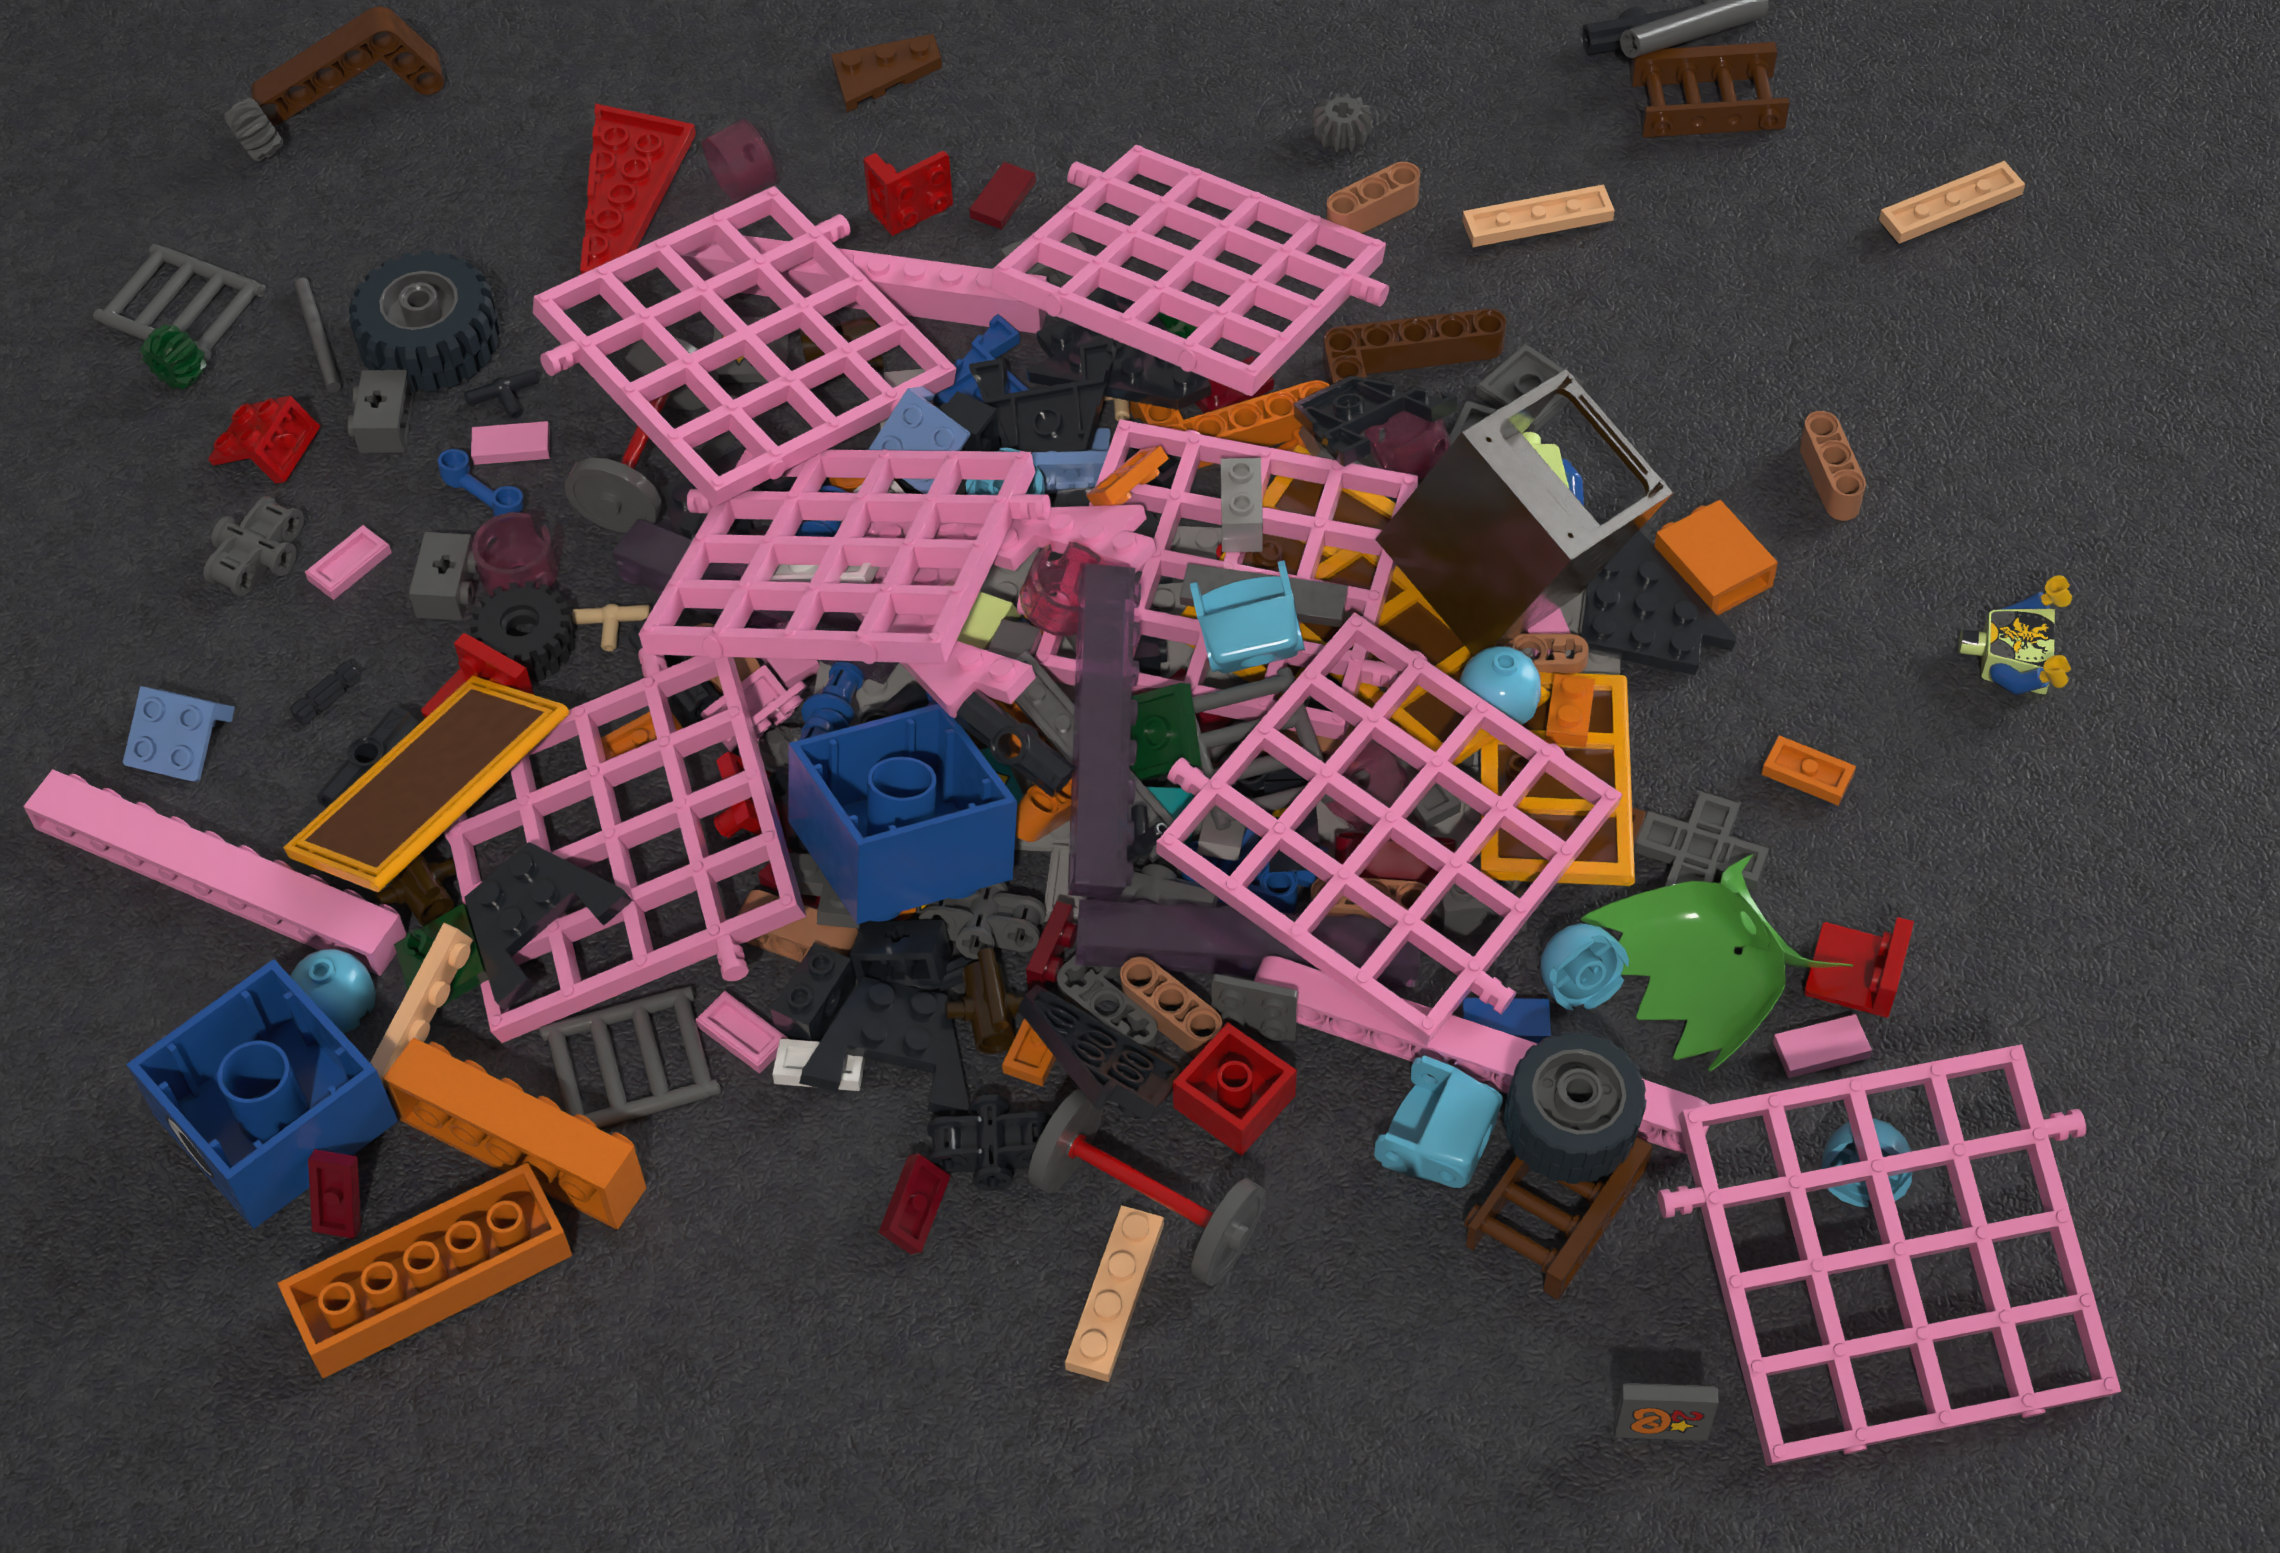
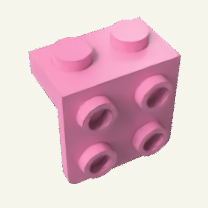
[700,665,807,752]

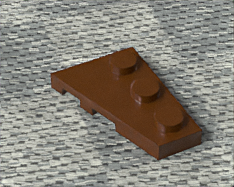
[831,34,942,113]

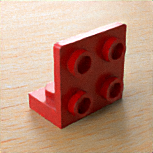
[863,151,953,236]
[208,395,321,484]
[421,633,534,718]
[1804,917,1914,1018]

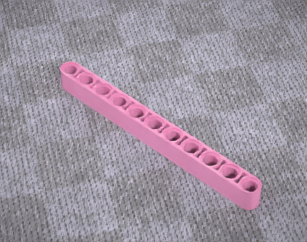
[1254,956,1710,1154]

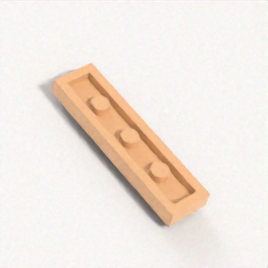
[1879,161,2025,244]
[1462,184,1615,247]
[370,923,473,1091]
[1065,1205,1164,1382]

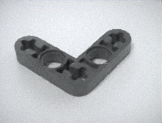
[1057,908,1158,1051]

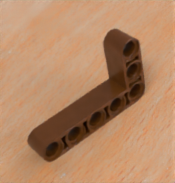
[251,6,444,125]
[1323,309,1506,433]

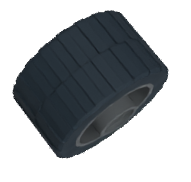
[1504,1032,1647,1184]

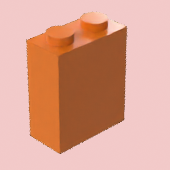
[1654,500,1778,616]

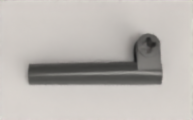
[1620,0,1769,58]

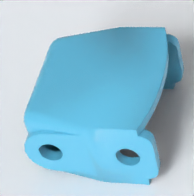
[1190,560,1305,673]
[1374,1055,1503,1188]

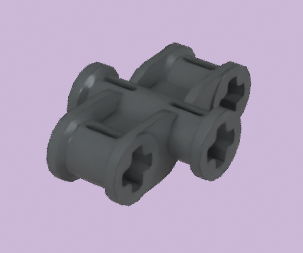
[203,496,304,597]
[919,882,1046,959]

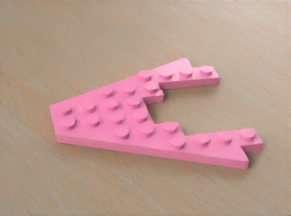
[854,505,1157,718]

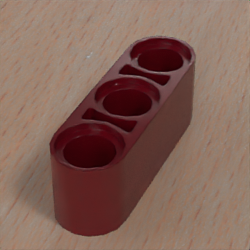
[1334,833,1457,885]

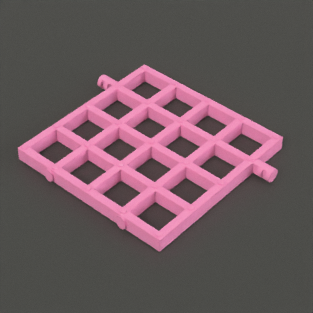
[991,145,1389,396]
[533,186,957,507]
[1017,419,1418,741]
[639,449,1051,664]
[1156,612,1622,1046]
[444,648,807,1043]
[1658,1044,2121,1466]

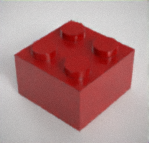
[1173,1023,1297,1156]

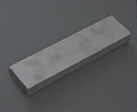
[1180,564,1348,627]

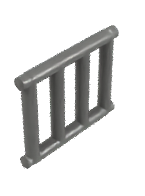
[93,244,266,363]
[1192,667,1335,831]
[539,986,721,1129]

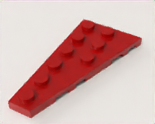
[580,103,696,274]

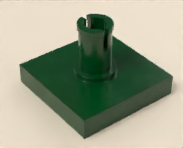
[1116,683,1202,781]
[394,903,488,1009]

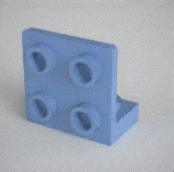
[868,386,970,494]
[1032,428,1110,494]
[123,686,235,782]

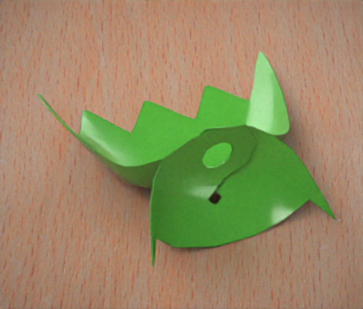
[1580,854,1853,1072]

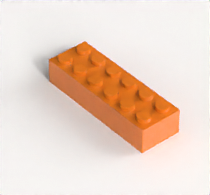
[383,1037,646,1230]
[277,1162,572,1379]

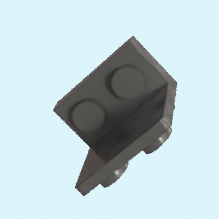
[1211,973,1300,1041]

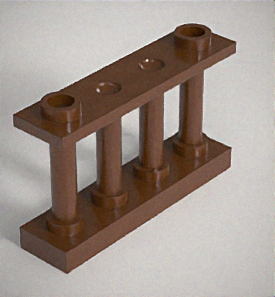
[1630,42,1790,138]
[1464,1137,1653,1300]

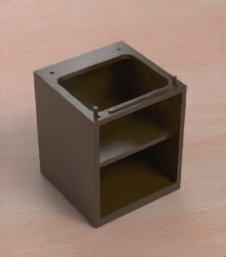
[1375,369,1673,656]

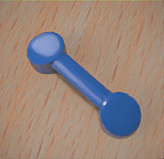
[438,449,524,519]

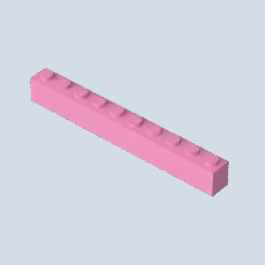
[681,235,1047,334]
[23,769,407,976]

